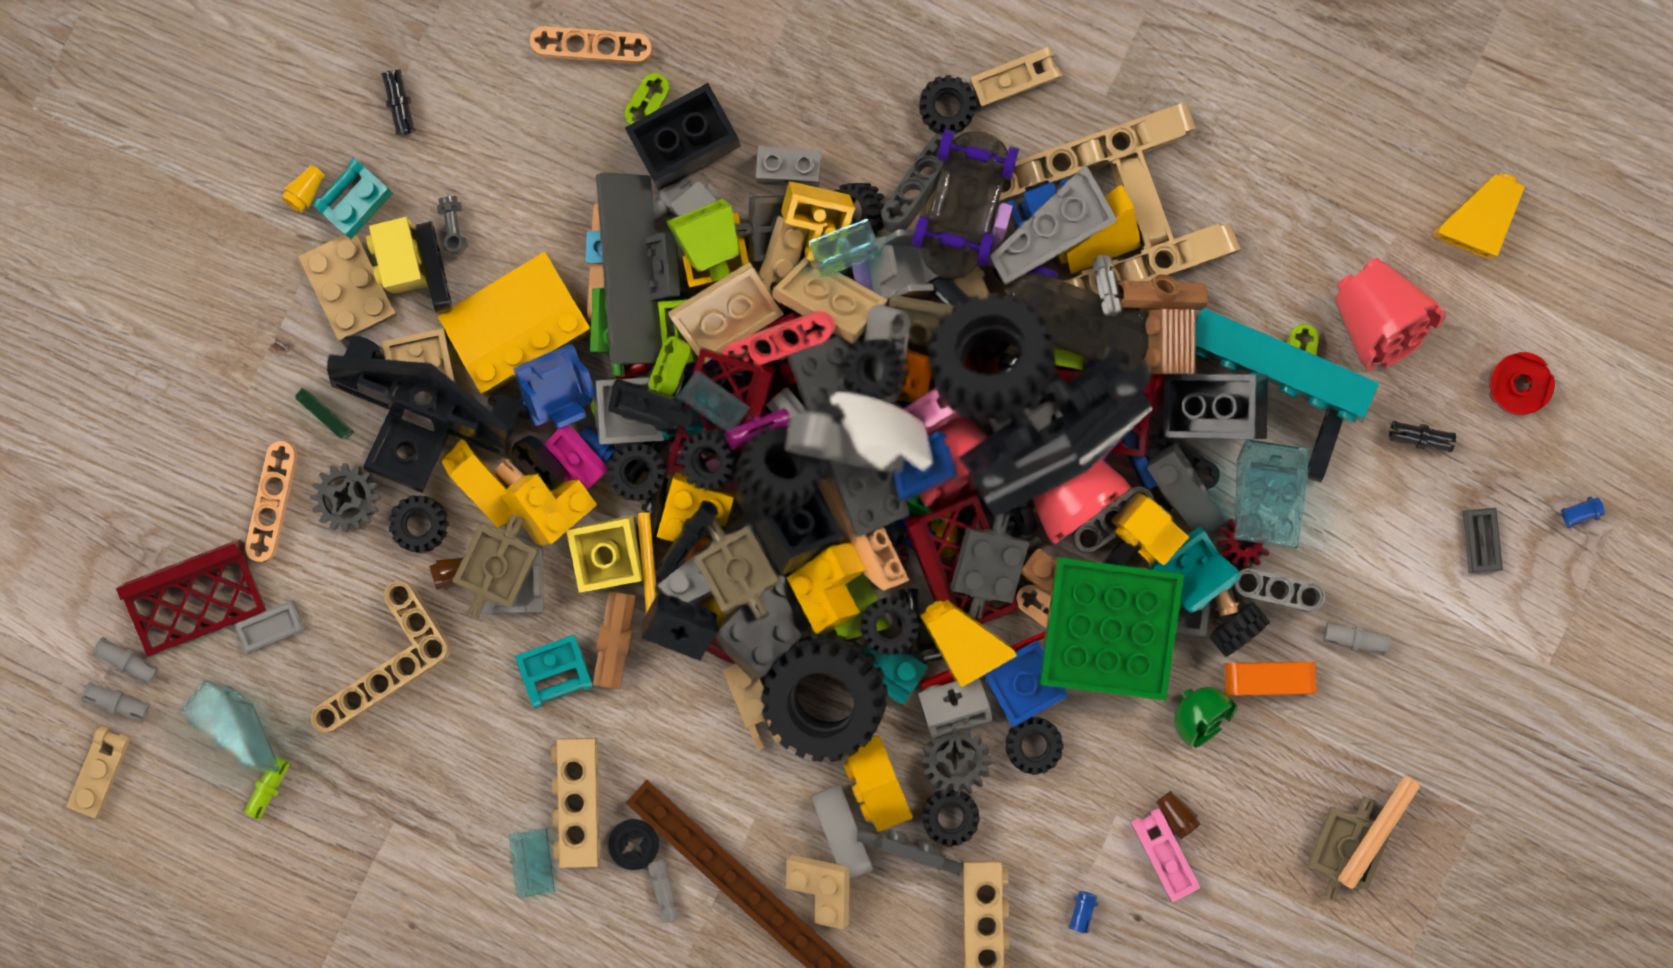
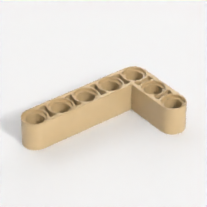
[311,581,451,732]

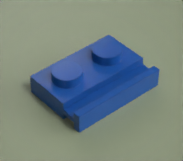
[893,432,957,500]

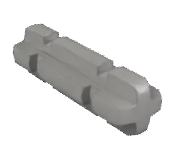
[1093,255,1122,316]
[648,859,679,922]

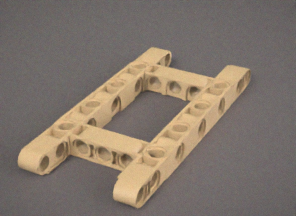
[872,102,1241,321]

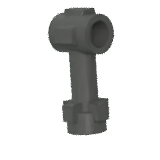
[437,196,468,257]

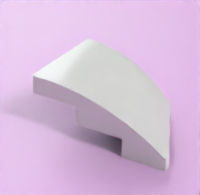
[830,392,932,471]

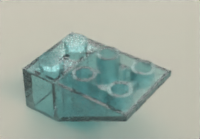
[1234,439,1308,548]
[181,679,280,772]

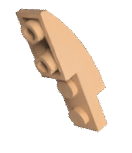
[818,478,909,591]

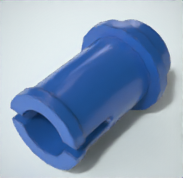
[579,426,618,465]
[1561,496,1605,528]
[1068,891,1099,934]

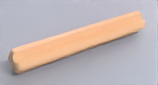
[1338,776,1420,889]

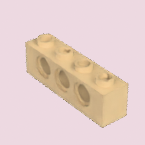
[551,737,601,868]
[962,859,1010,968]

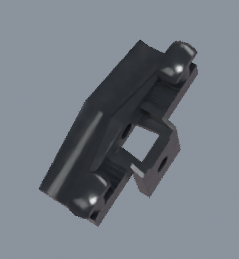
[326,335,530,493]
[959,349,1153,517]

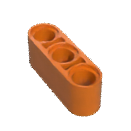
[1224,662,1317,695]

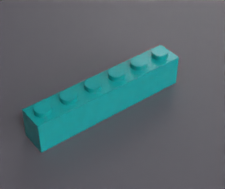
[1196,308,1380,424]

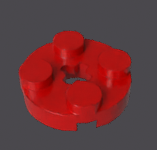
[1489,352,1555,416]

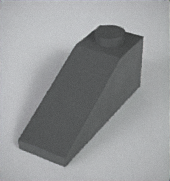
[1147,442,1226,534]

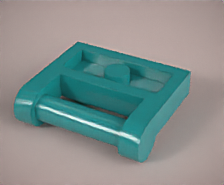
[311,157,393,239]
[514,634,594,709]

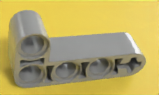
[785,413,905,473]

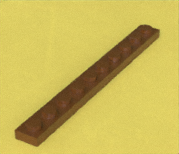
[626,779,855,968]

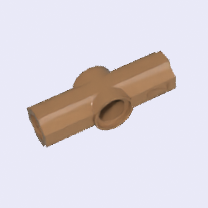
[1116,274,1208,312]
[593,591,636,690]

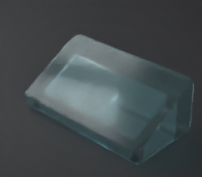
[808,219,881,277]
[678,370,749,431]
[509,829,555,897]

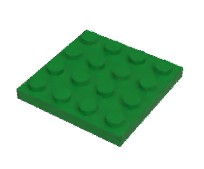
[1039,557,1184,701]

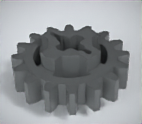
[310,463,381,532]
[921,729,992,797]

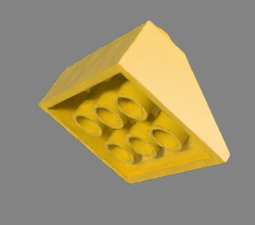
[437,252,591,397]

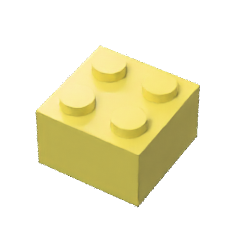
[366,217,429,295]
[566,515,643,593]

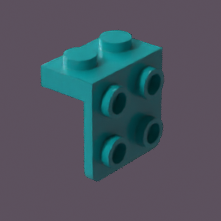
[1149,526,1241,613]

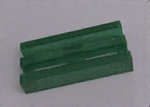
[295,388,355,440]

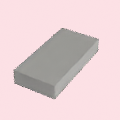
[234,601,306,654]

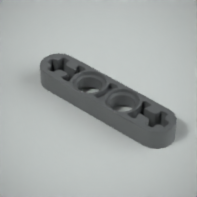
[881,133,959,232]

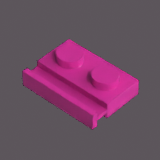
[544,424,609,492]

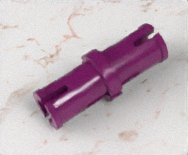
[725,408,791,450]

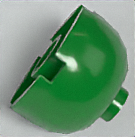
[1174,687,1238,749]

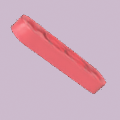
[722,311,835,373]

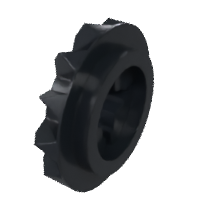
[608,819,659,870]

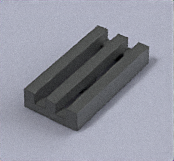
[1462,508,1503,573]

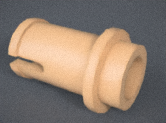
[494,459,524,487]
[1214,587,1240,617]

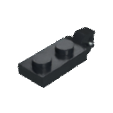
[608,379,699,430]

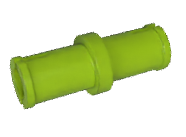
[242,755,292,821]

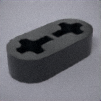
[512,435,565,491]

